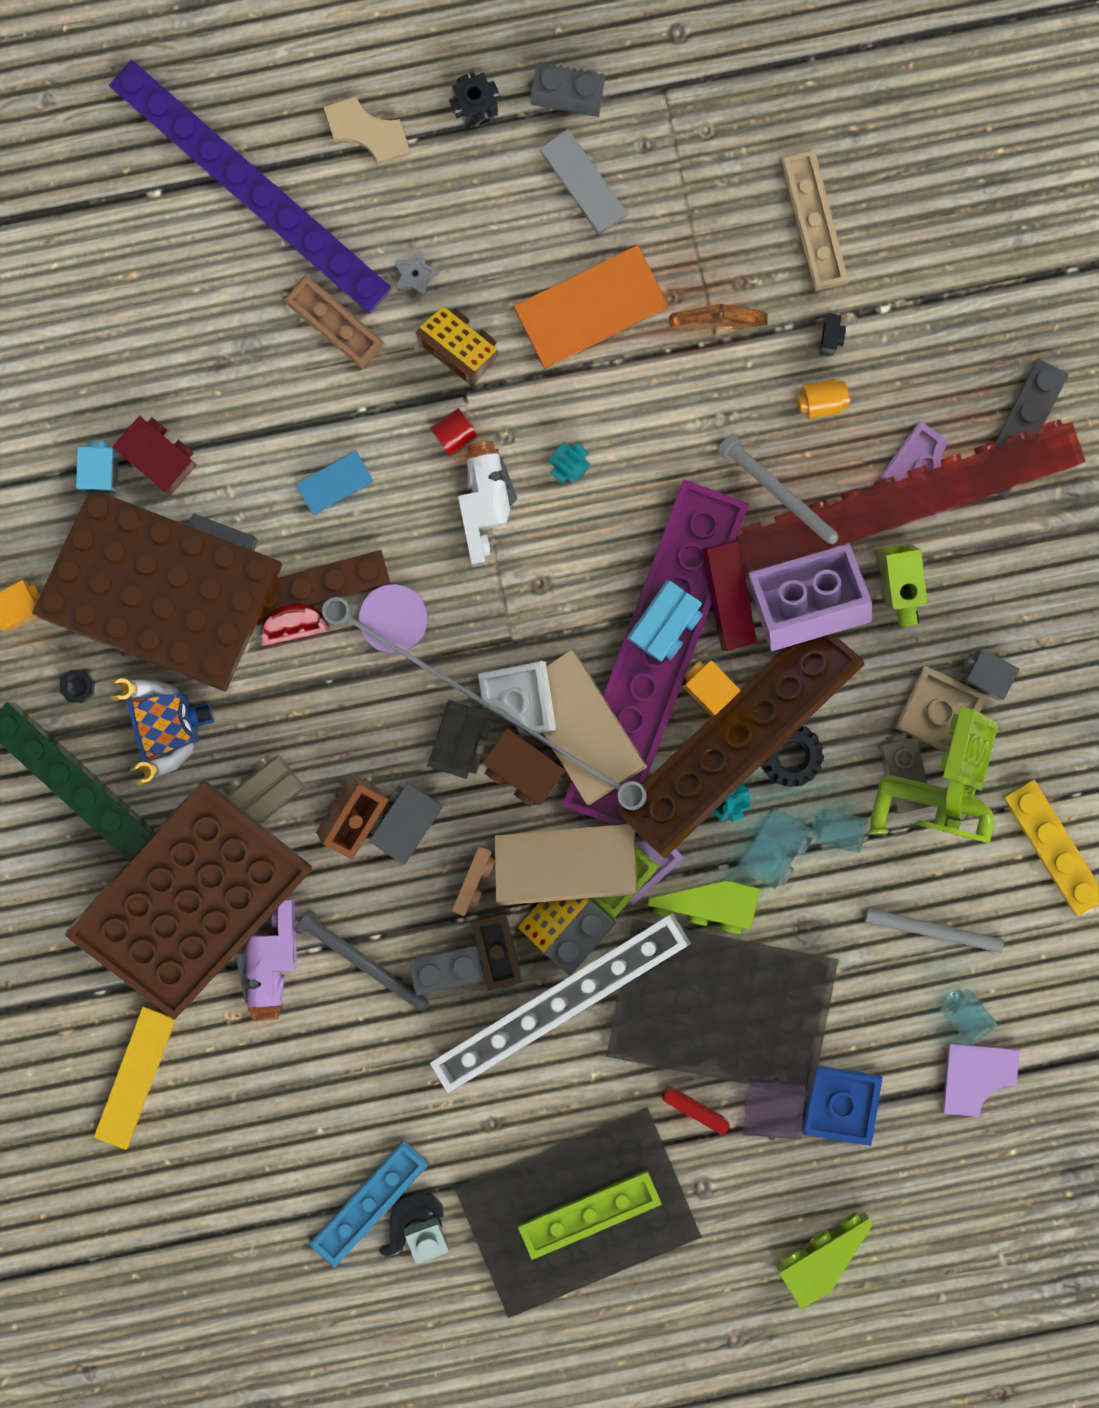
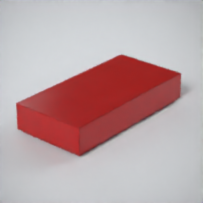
[662,1085,730,1136]

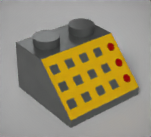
[518,898,616,976]

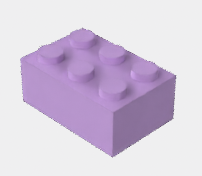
[749,543,872,651]

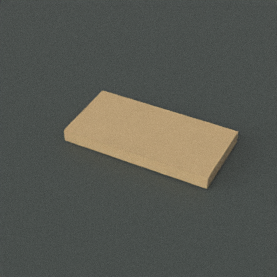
[543,650,647,805]
[495,824,637,905]

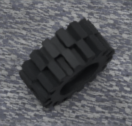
[761,726,824,787]

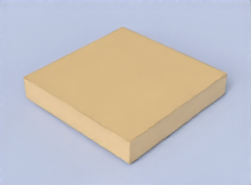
[894,666,988,752]

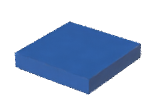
[801,1064,883,1146]

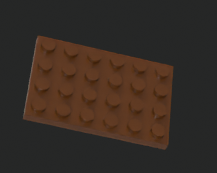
[32,490,283,692]
[65,779,312,1020]

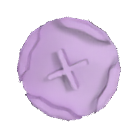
[359,584,428,654]

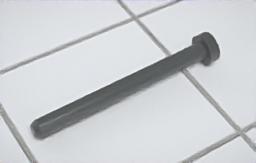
[295,909,429,1011]

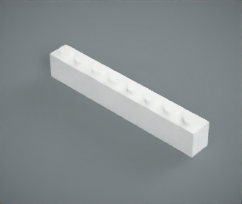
[430,914,691,1093]

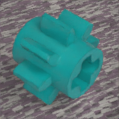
[548,441,591,484]
[712,784,751,822]

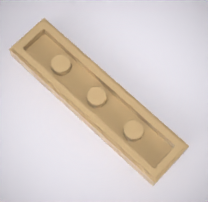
[780,149,849,293]

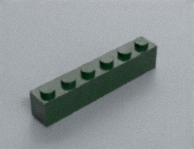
[0,702,156,861]

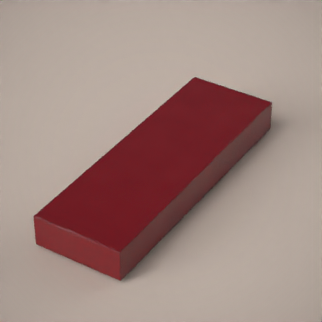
[702,541,757,651]

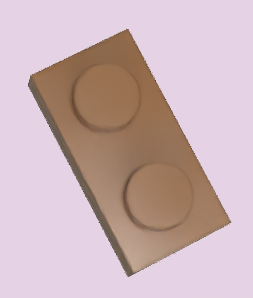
[452,845,495,916]

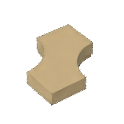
[324,96,411,165]

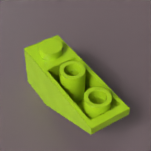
[647,879,760,934]
[776,1212,873,1310]

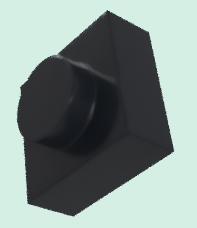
[819,313,846,355]

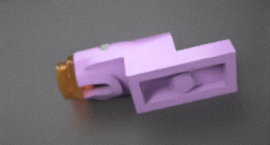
[237,898,297,1021]

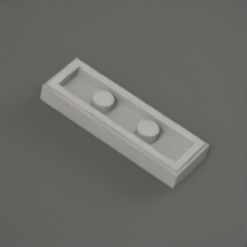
[540,129,628,235]

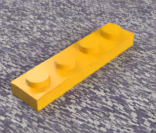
[1002,779,1099,917]

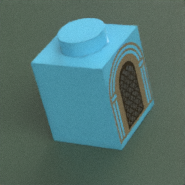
[76,441,119,493]

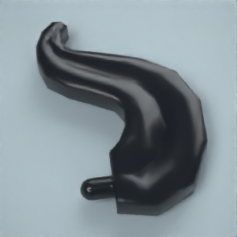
[379,1192,444,1257]

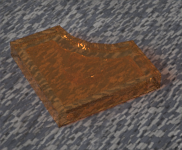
[669,304,768,331]

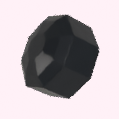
[60,670,95,703]

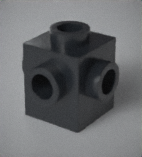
[448,72,501,128]

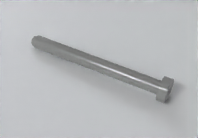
[718,434,839,544]

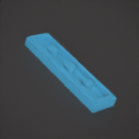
[309,1140,429,1268]

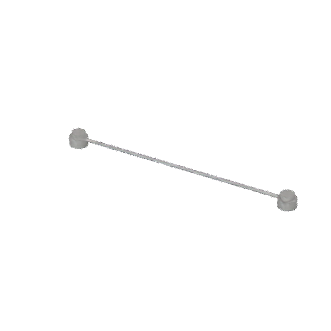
[322,597,647,810]

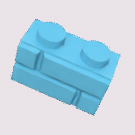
[626,579,703,662]

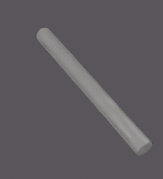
[865,908,1004,953]

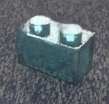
[736,806,812,889]

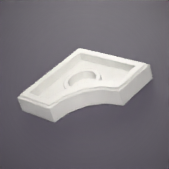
[478,661,556,736]

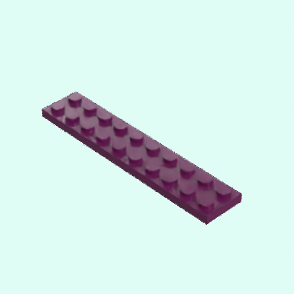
[562,479,749,825]

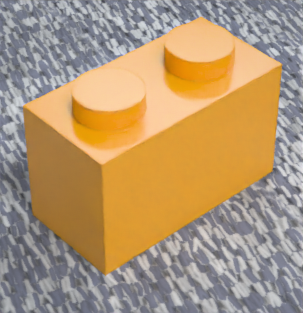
[682,660,741,716]

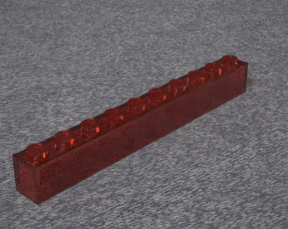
[736,419,1086,575]

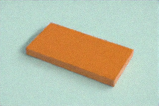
[514,245,669,370]

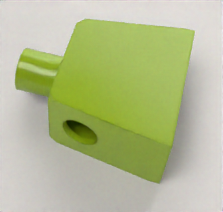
[875,544,927,627]

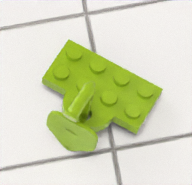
[868,707,999,843]

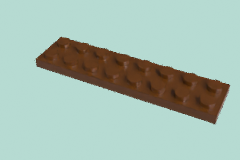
[615,633,865,859]

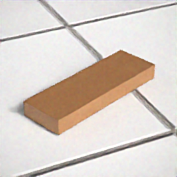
[283,274,385,370]

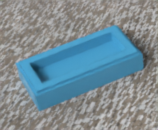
[296,450,374,515]

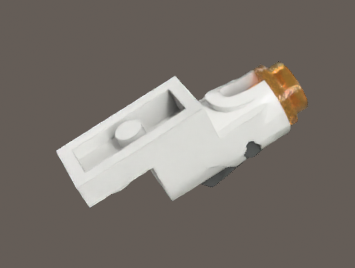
[458,441,517,567]

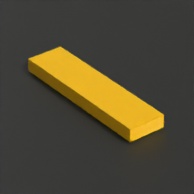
[94,1005,177,1150]

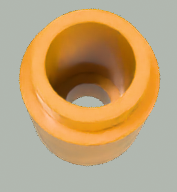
[796,379,850,419]

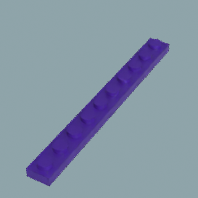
[109,59,392,315]

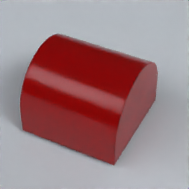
[430,408,478,457]

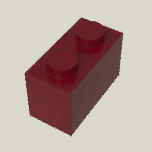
[112,415,197,496]

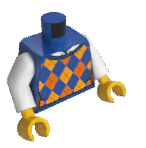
[110,678,214,786]

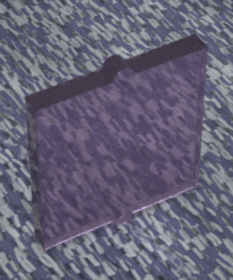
[743,1078,806,1140]

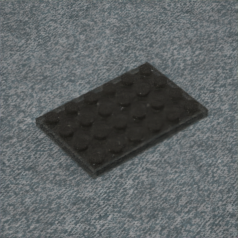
[606,918,839,1097]
[455,1106,702,1318]

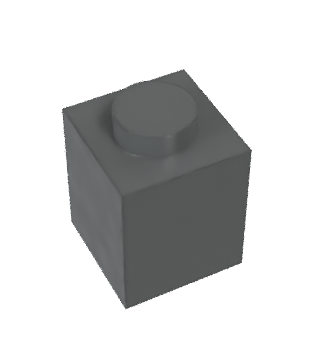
[960,649,1020,701]

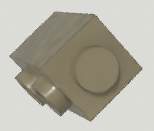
[878,733,931,814]

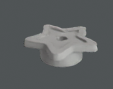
[395,251,439,296]

